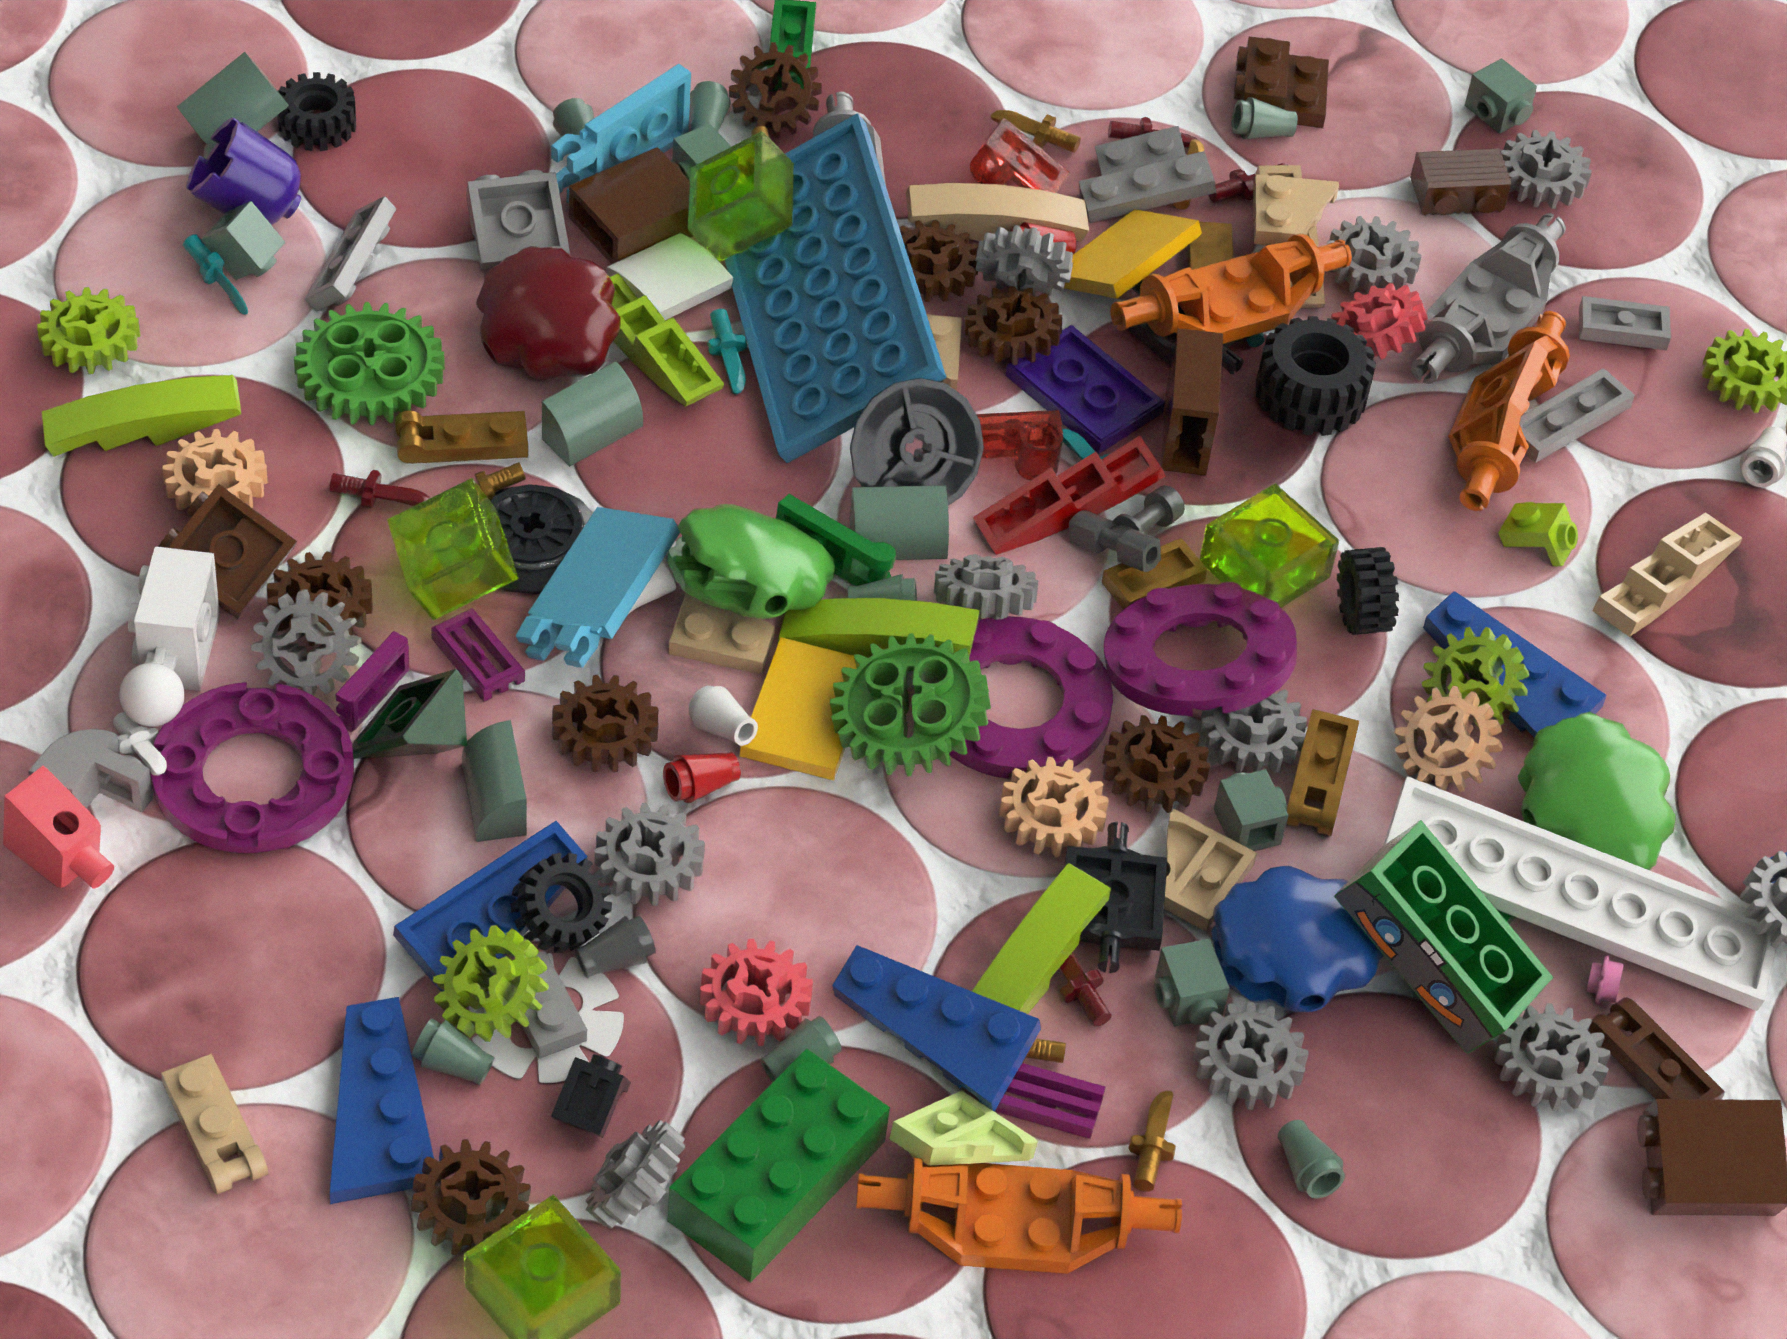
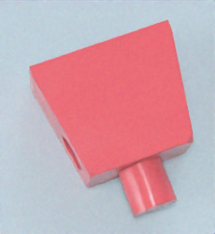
[3,765,114,889]

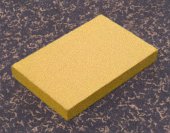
[1064,209,1202,299]
[739,637,857,781]

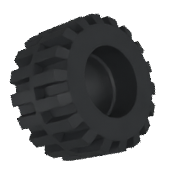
[1255,316,1376,436]

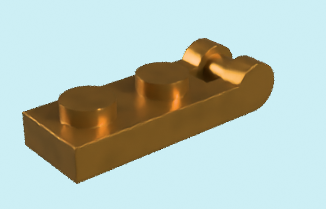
[395,410,528,464]
[1286,709,1359,836]

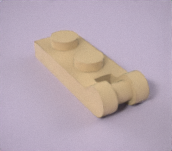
[161,1054,268,1195]

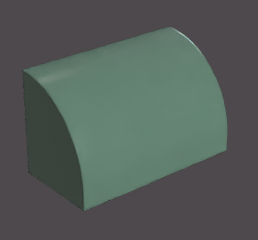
[177,52,289,144]
[542,361,643,467]
[849,486,949,560]
[462,720,527,842]

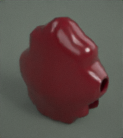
[476,246,621,380]

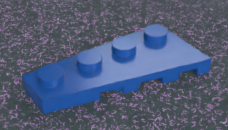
[1423,591,1607,738]
[393,821,588,992]
[832,945,1041,1112]
[330,997,434,1204]

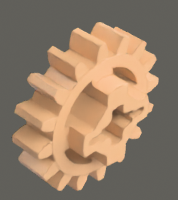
[162,429,268,510]
[1394,686,1503,792]
[999,757,1109,857]

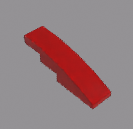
[972,435,1166,555]

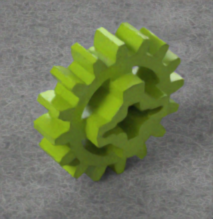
[37,287,140,374]
[1701,329,1787,413]
[1422,627,1529,728]
[433,925,549,1042]

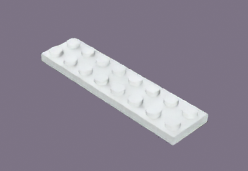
[1383,776,1777,1011]

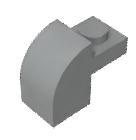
[29,729,153,812]

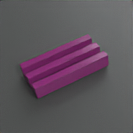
[431,608,525,702]
[335,631,409,733]
[995,1063,1106,1139]

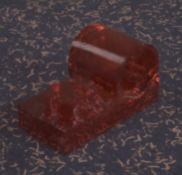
[970,118,1070,193]
[976,410,1063,481]

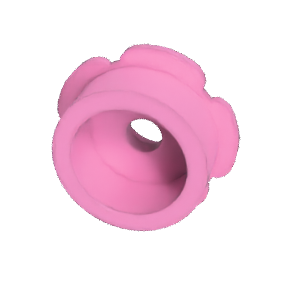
[1587,955,1624,1005]

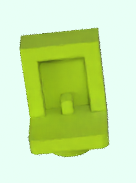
[1498,502,1578,566]

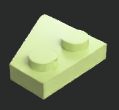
[889,1090,1038,1166]

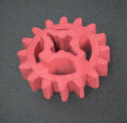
[1331,283,1428,360]
[699,939,813,1046]

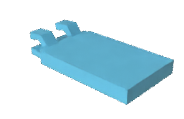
[551,64,691,203]
[516,507,680,668]

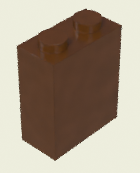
[569,147,708,264]
[1161,328,1223,475]
[1637,1099,1787,1216]

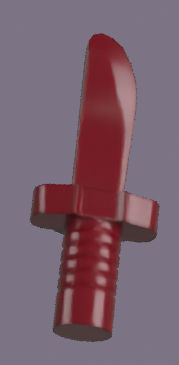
[1108,117,1198,148]
[1208,163,1288,203]
[330,470,432,508]
[1059,952,1112,1026]

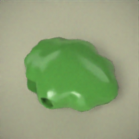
[666,504,835,619]
[1518,712,1676,870]

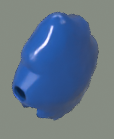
[1211,866,1384,1012]

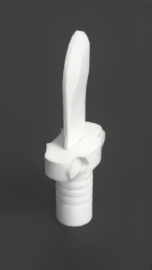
[113,712,167,775]

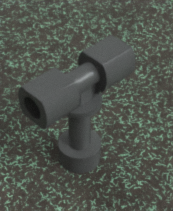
[1069,485,1185,572]

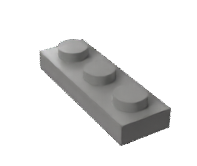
[1079,151,1216,223]
[305,196,397,311]
[1519,368,1635,463]

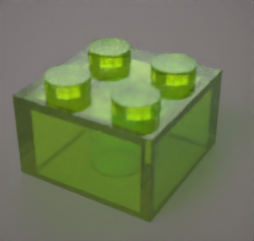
[688,131,794,262]
[387,478,519,620]
[1200,483,1340,608]
[464,1194,621,1339]

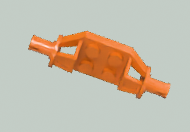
[1110,233,1352,344]
[1448,311,1570,511]
[856,1158,1182,1274]

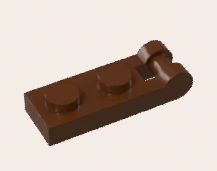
[1588,997,1725,1099]

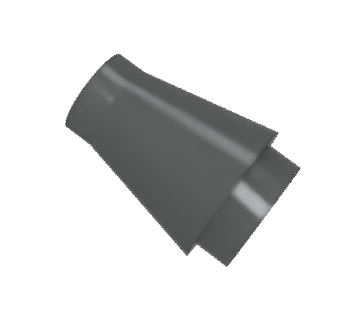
[575,916,656,978]

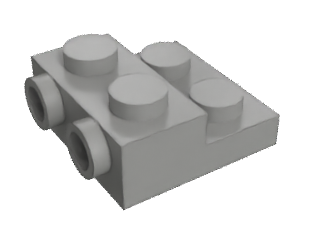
[466,170,570,270]

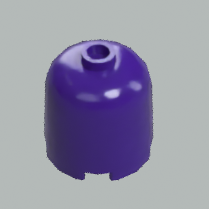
[186,117,301,225]

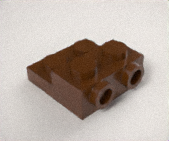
[1233,36,1329,128]
[158,484,297,620]

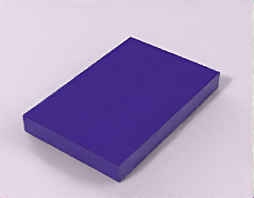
[1005,325,1165,454]

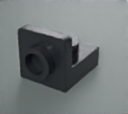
[551,1054,631,1138]

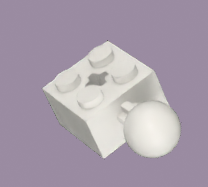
[119,547,220,727]

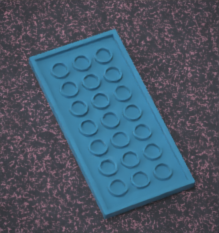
[707,113,947,463]

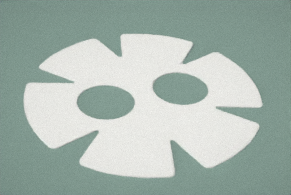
[469,953,624,1083]

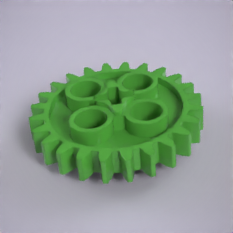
[294,302,445,425]
[830,633,991,776]

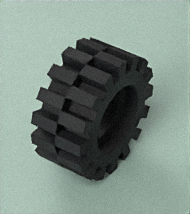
[277,72,356,151]
[1337,547,1399,635]
[511,853,612,953]

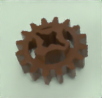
[729,42,822,138]
[899,220,978,302]
[965,286,1062,365]
[267,551,373,646]
[552,675,659,773]
[1102,715,1210,813]
[411,1139,531,1257]

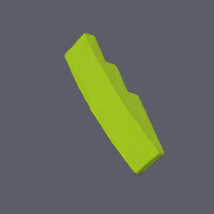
[610,273,724,407]
[42,375,241,457]
[778,598,980,658]
[972,863,1111,1014]

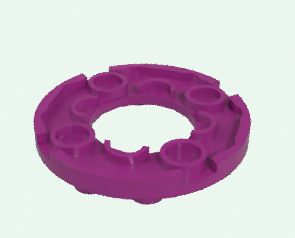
[1104,582,1297,716]
[931,616,1113,779]
[150,682,354,853]

